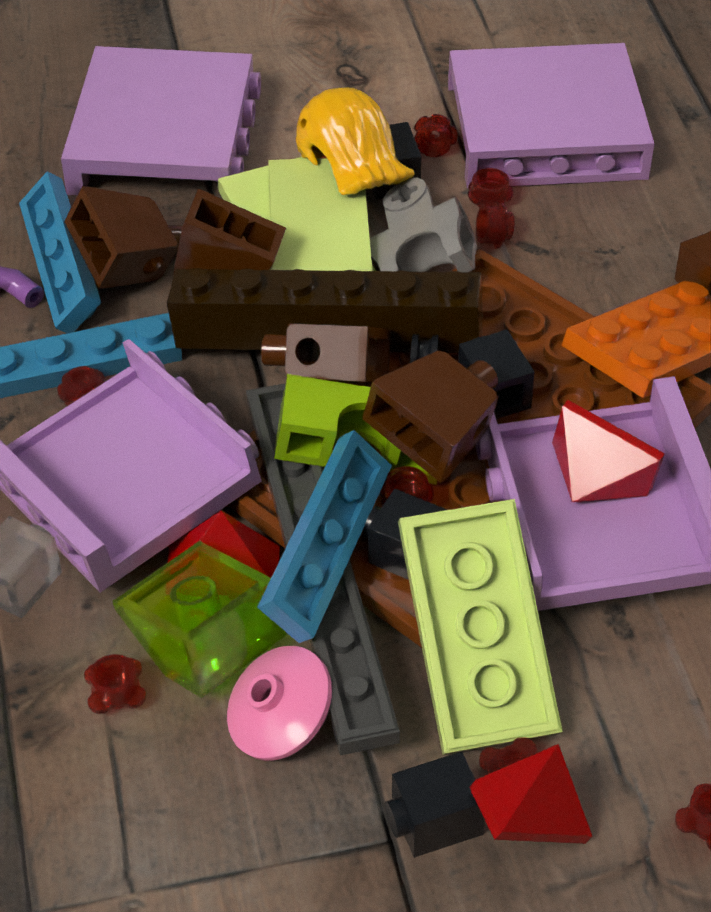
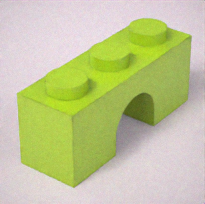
[274,374,437,484]

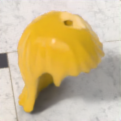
[295,87,415,195]

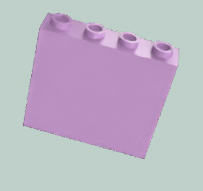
[448,43,654,188]
[61,46,261,195]
[0,339,262,593]
[475,376,711,611]

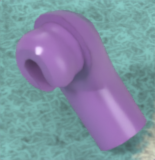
[0,266,44,308]

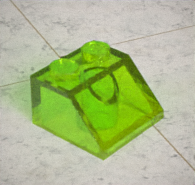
[112,541,287,698]

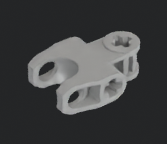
[370,177,477,272]

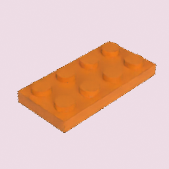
[562,280,711,398]

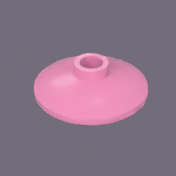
[227,646,332,761]

